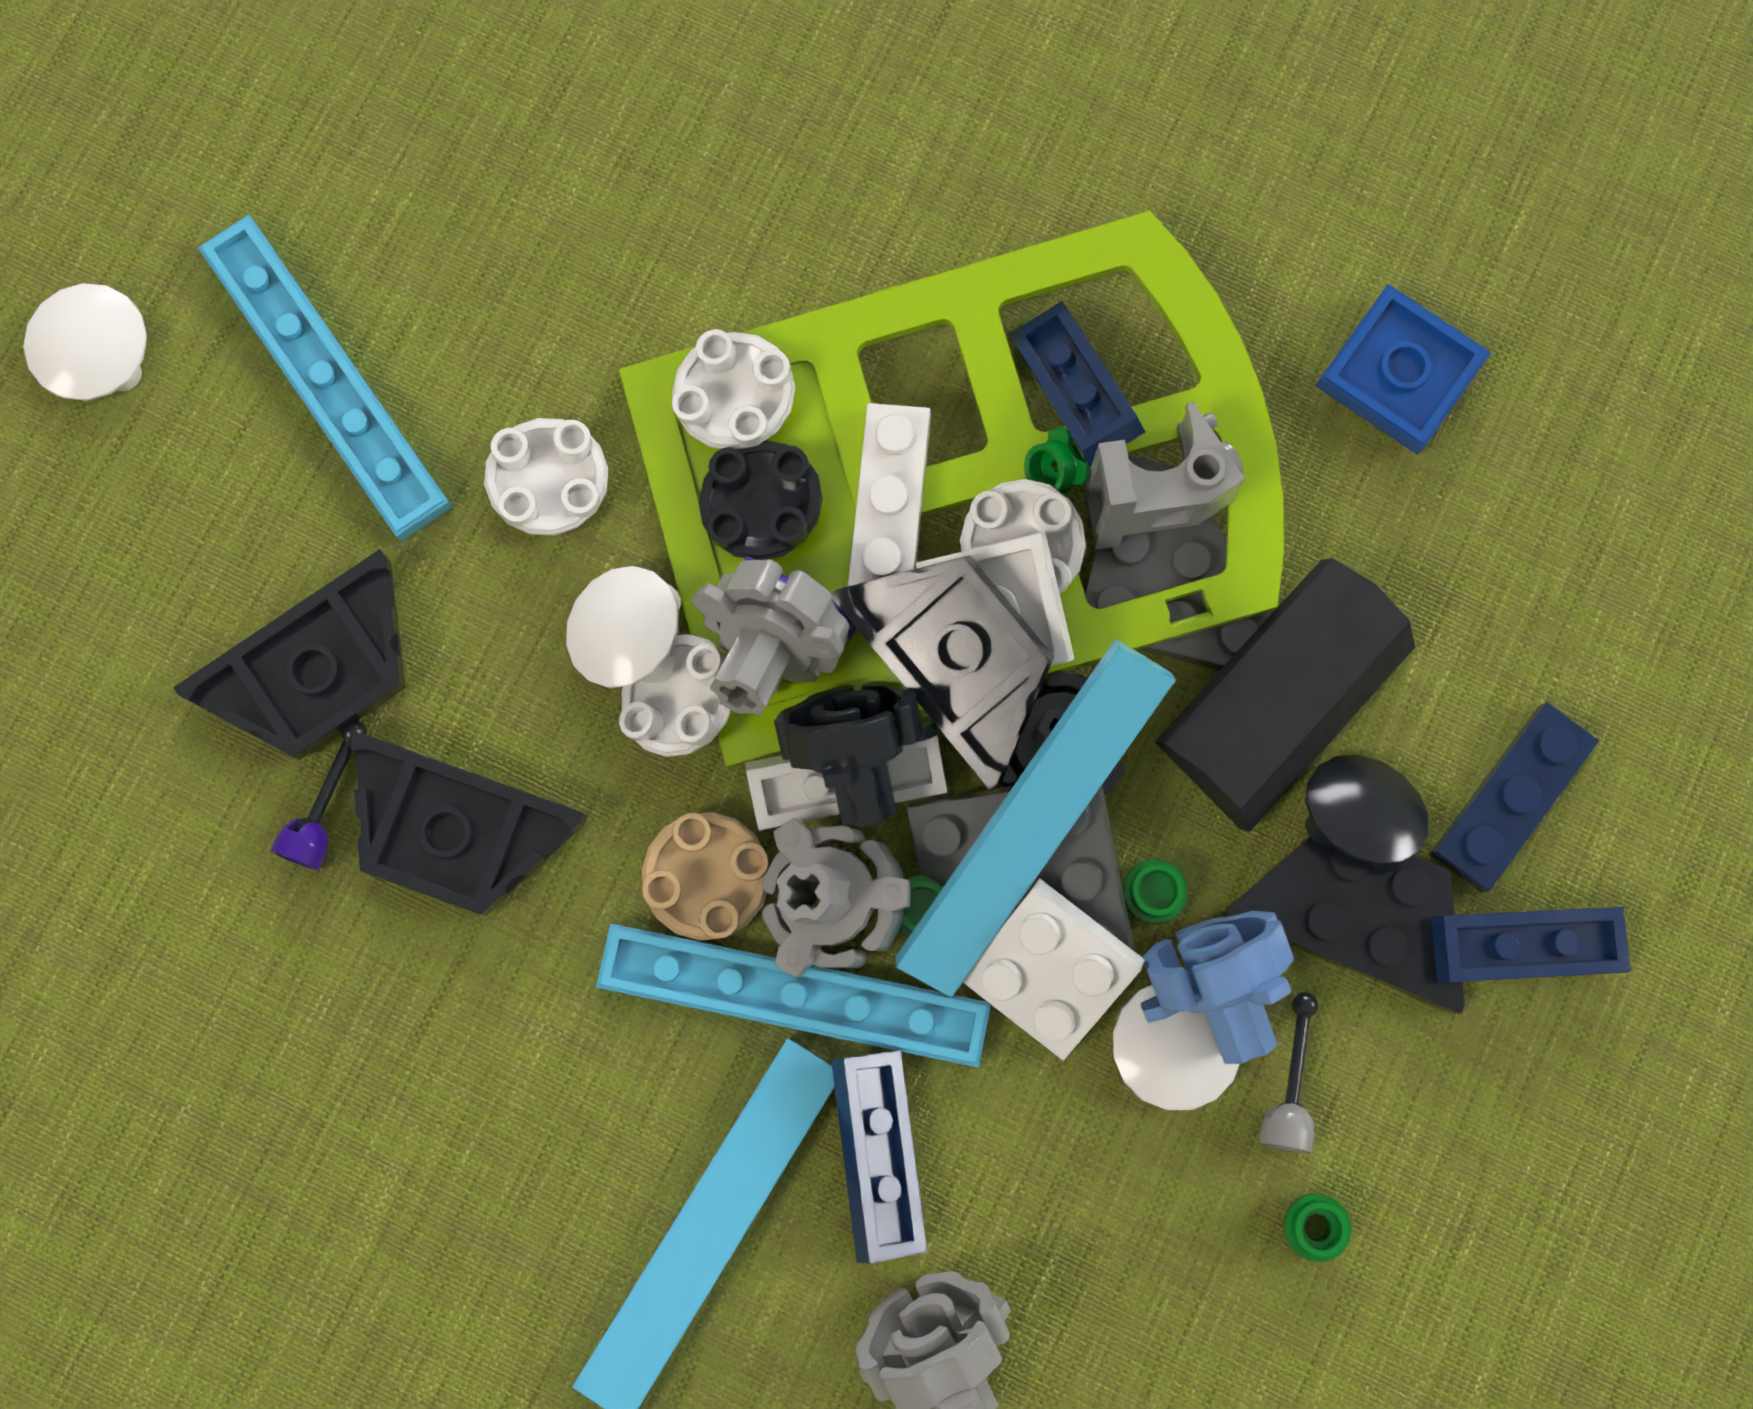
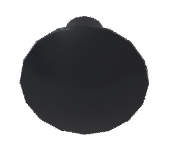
[698,441,823,560]
[1305,755,1429,872]

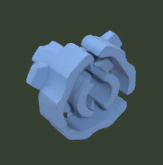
[1141,911,1294,1064]

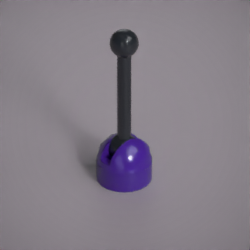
[270,721,367,871]

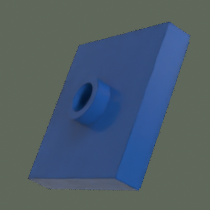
[1315,284,1491,455]

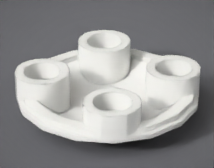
[23,283,147,401]
[672,329,796,450]
[484,418,608,536]
[960,479,1086,594]
[566,566,681,688]
[619,634,731,757]
[1113,985,1239,1110]

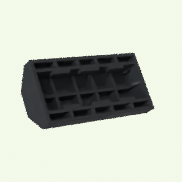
[1155,558,1415,832]

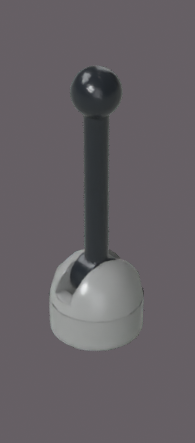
[1259,992,1318,1154]

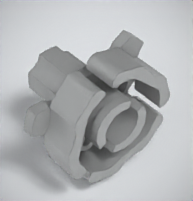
[691,559,849,716]
[762,818,910,977]
[855,1271,1011,1409]

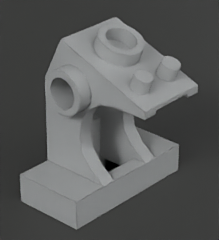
[1083,402,1245,550]

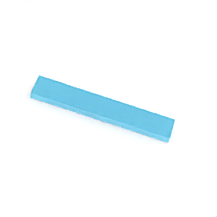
[198,215,453,542]
[895,639,1176,997]
[596,923,991,1068]
[572,1038,834,1409]

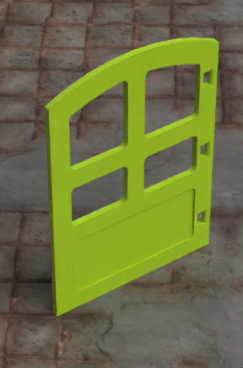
[619,211,1284,768]

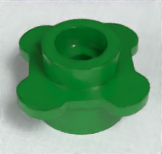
[1024,427,1090,498]

